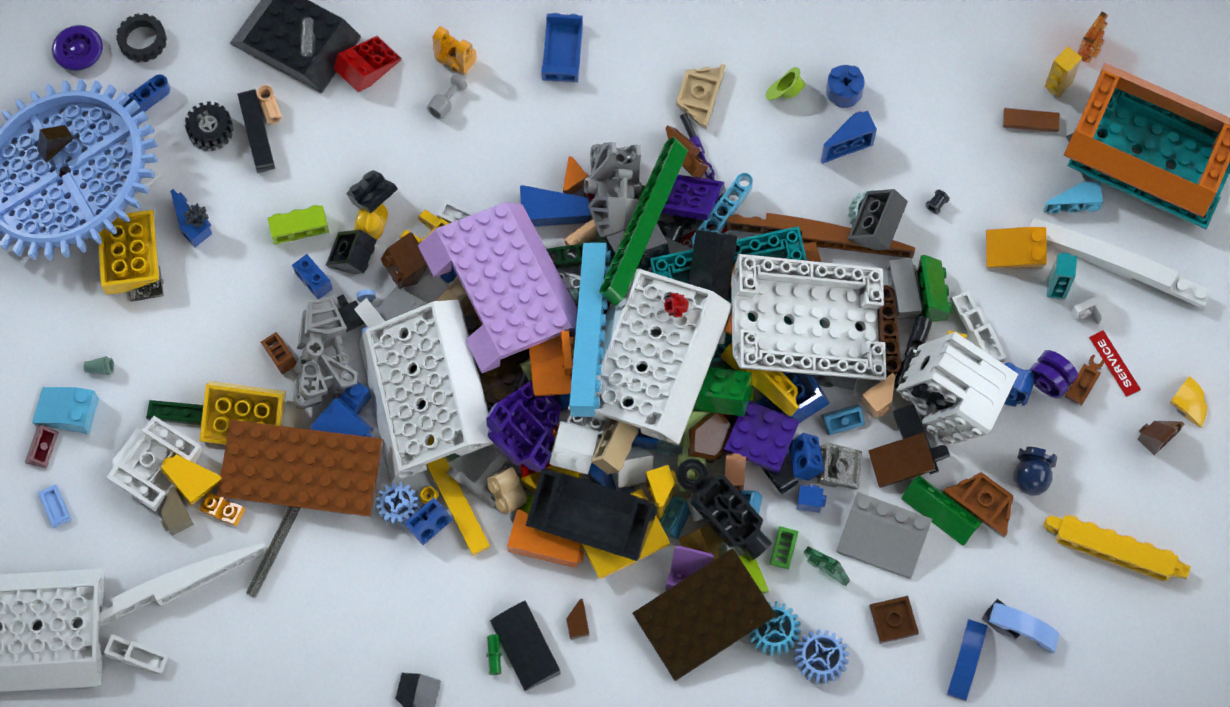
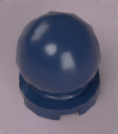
[1014,446,1058,496]

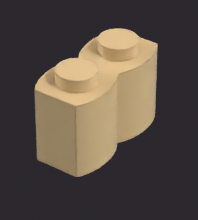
[487,467,527,513]

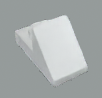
[1071,291,1109,324]

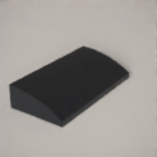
[490,600,561,692]

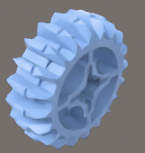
[795,629,849,684]

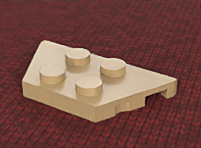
[676,64,726,129]

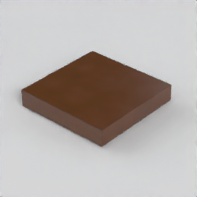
[869,596,919,644]

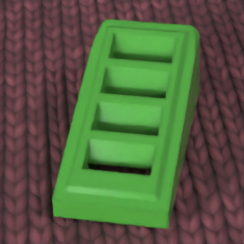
[770,526,799,570]

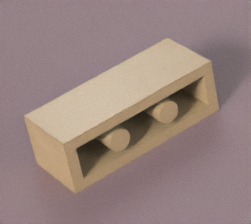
[591,418,639,474]

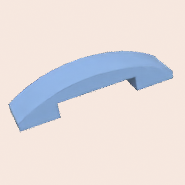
[989,603,1060,653]

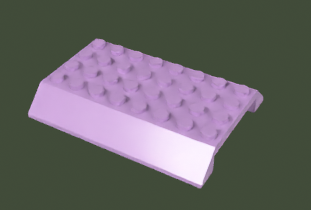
[418,202,578,373]

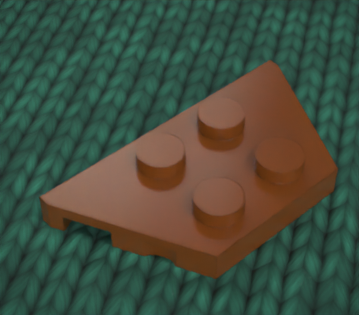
[943,472,1013,538]

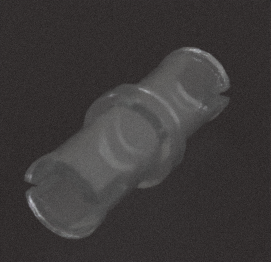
[300,18,315,56]

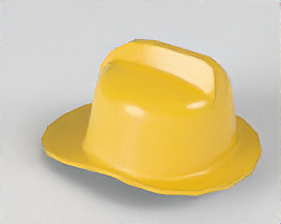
[354,204,388,240]

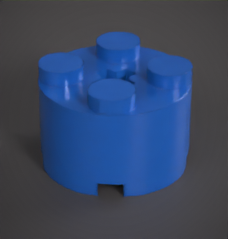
[826,65,865,108]
[1004,363,1035,407]

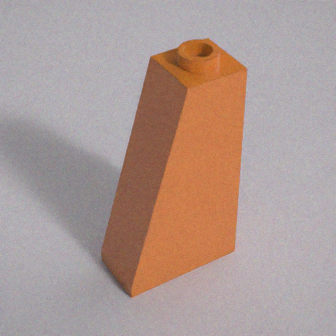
[507,509,584,568]

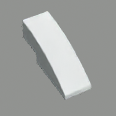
[102,634,169,674]

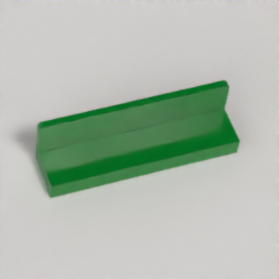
[901,476,982,546]

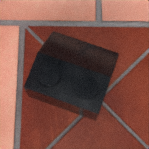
[326,229,377,275]

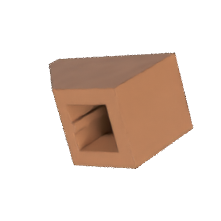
[725,454,746,491]

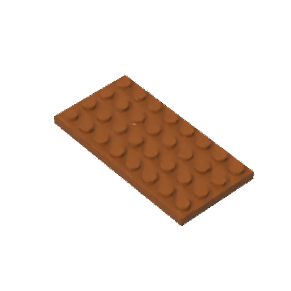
[217,420,383,517]

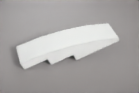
[950,290,1006,361]

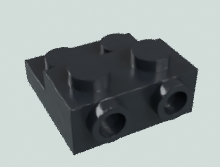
[346,170,398,213]

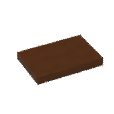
[868,432,936,488]

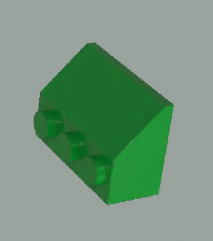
[917,255,952,322]

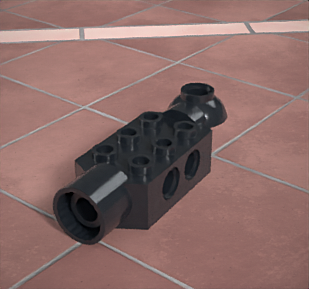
[676,458,772,561]

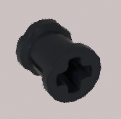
[925,189,950,214]

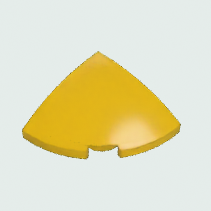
[1170,376,1207,428]

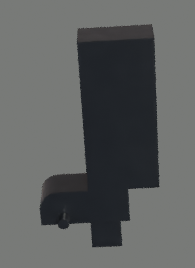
[893,404,950,475]

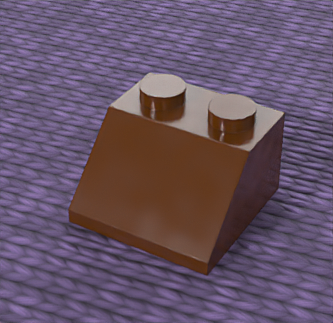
[380,232,428,289]

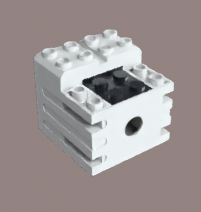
[896,332,1018,445]

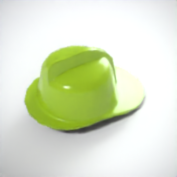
[765,67,806,100]

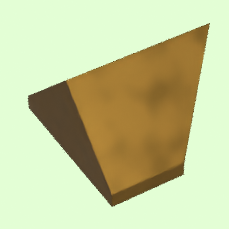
[678,524,722,560]

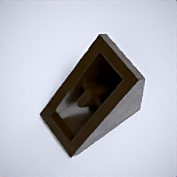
[37,125,74,163]

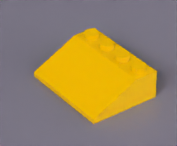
[98,210,159,295]
[199,381,287,445]
[580,488,671,579]

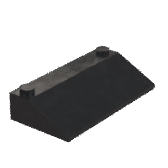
[525,468,659,561]

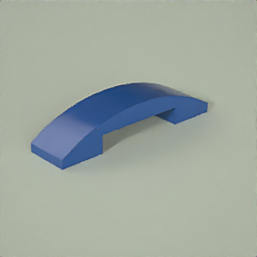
[947,619,988,701]

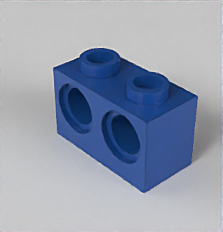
[292,254,333,299]
[789,432,824,481]
[404,498,453,546]

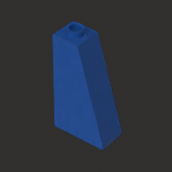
[520,185,592,227]

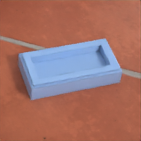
[38,484,72,528]

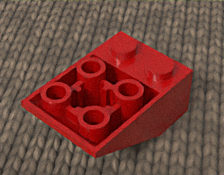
[334,36,402,92]

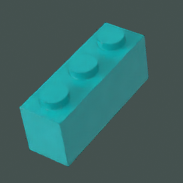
[1047,253,1077,299]

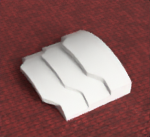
[106,416,203,512]

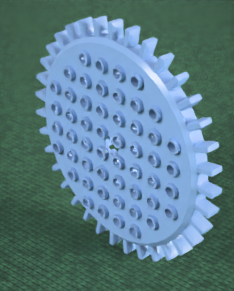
[0,79,158,260]

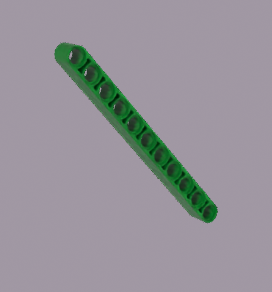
[599,137,688,305]

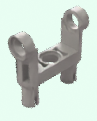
[447,444,521,507]

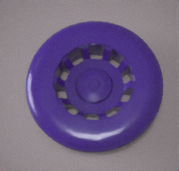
[52,25,103,71]

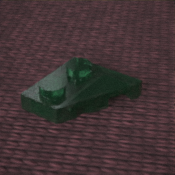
[804,546,850,586]

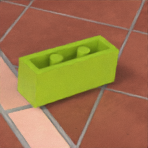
[267,205,329,245]

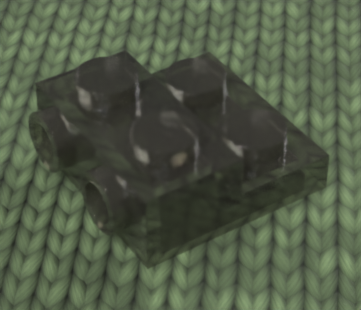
[815,442,862,490]

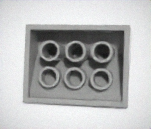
[836,492,932,579]

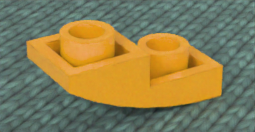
[199,493,246,527]

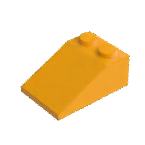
[986,227,1047,268]

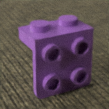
[665,546,714,590]

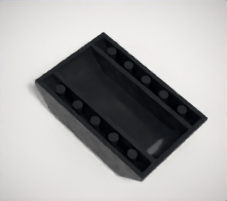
[230,0,361,93]

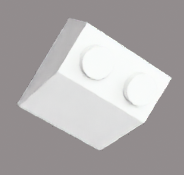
[550,421,599,474]

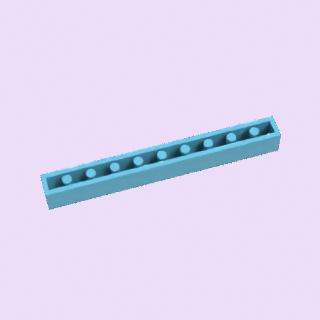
[569,243,611,417]

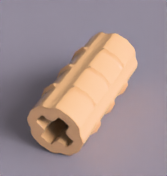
[564,219,599,246]

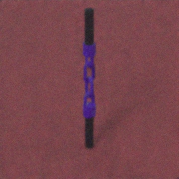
[680,113,727,215]

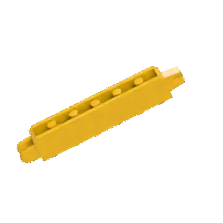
[1043,515,1191,582]

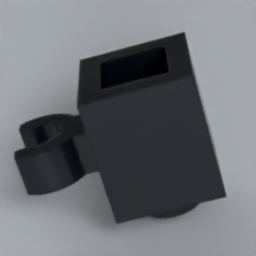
[337,294,365,333]

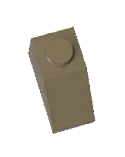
[161,486,194,535]

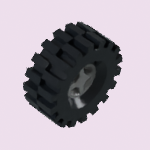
[185,101,234,151]

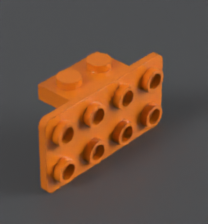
[529,331,574,396]

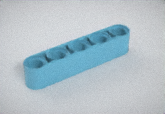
[692,173,753,247]

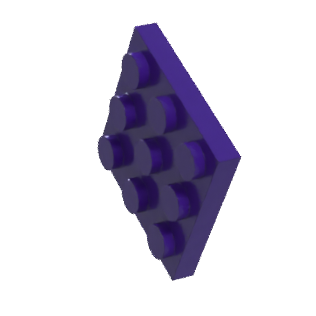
[661,174,725,221]
[724,401,800,474]

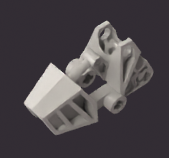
[584,142,642,237]
[293,297,358,409]

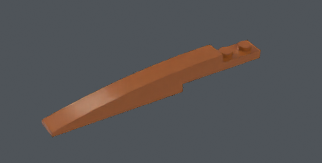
[727,213,915,258]

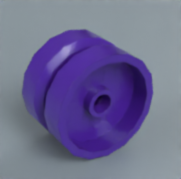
[1029,350,1078,399]

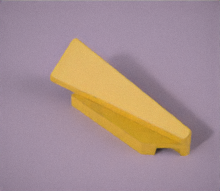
[721,343,799,416]

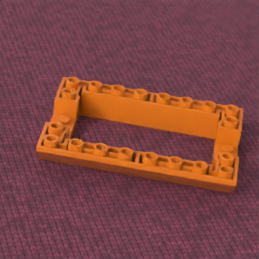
[1063,63,1230,217]

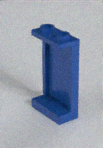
[541,13,583,83]

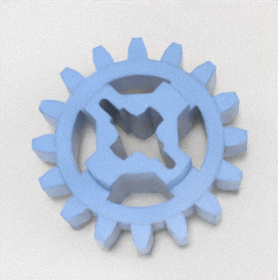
[376,482,419,525]

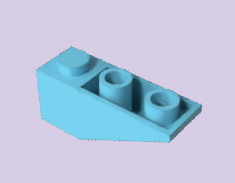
[1043,182,1103,214]

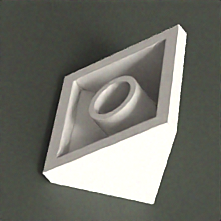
[612,446,653,489]

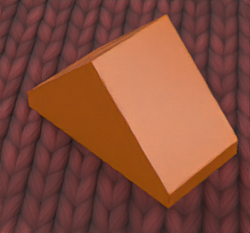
[563,156,588,195]

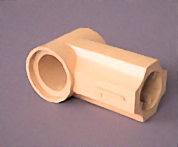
[257,85,282,124]

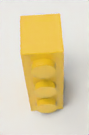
[1044,46,1082,98]

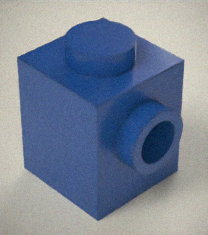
[797,484,827,513]

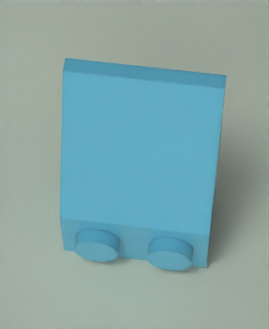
[32,387,99,434]

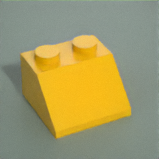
[646,465,677,519]

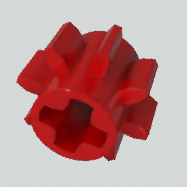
[664,293,689,318]

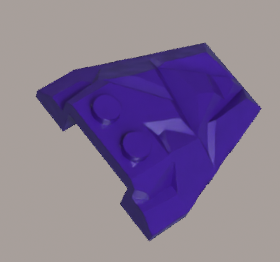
[486,380,562,472]

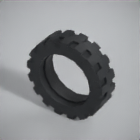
[116,13,167,62]

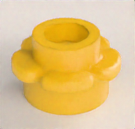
[419,486,439,504]

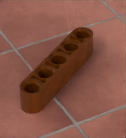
[877,285,901,377]

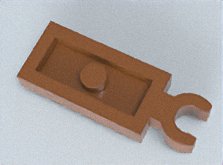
[1065,354,1104,406]

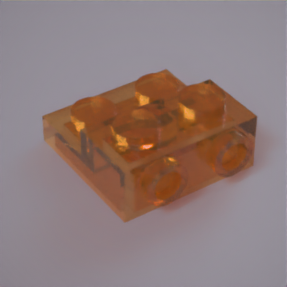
[1078,11,1108,63]

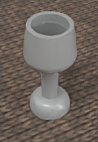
[427,75,468,119]

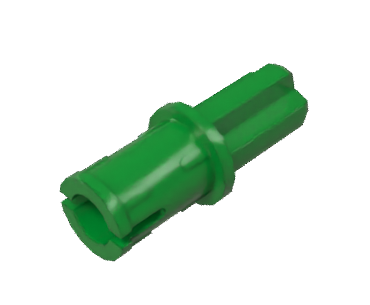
[486,634,502,675]

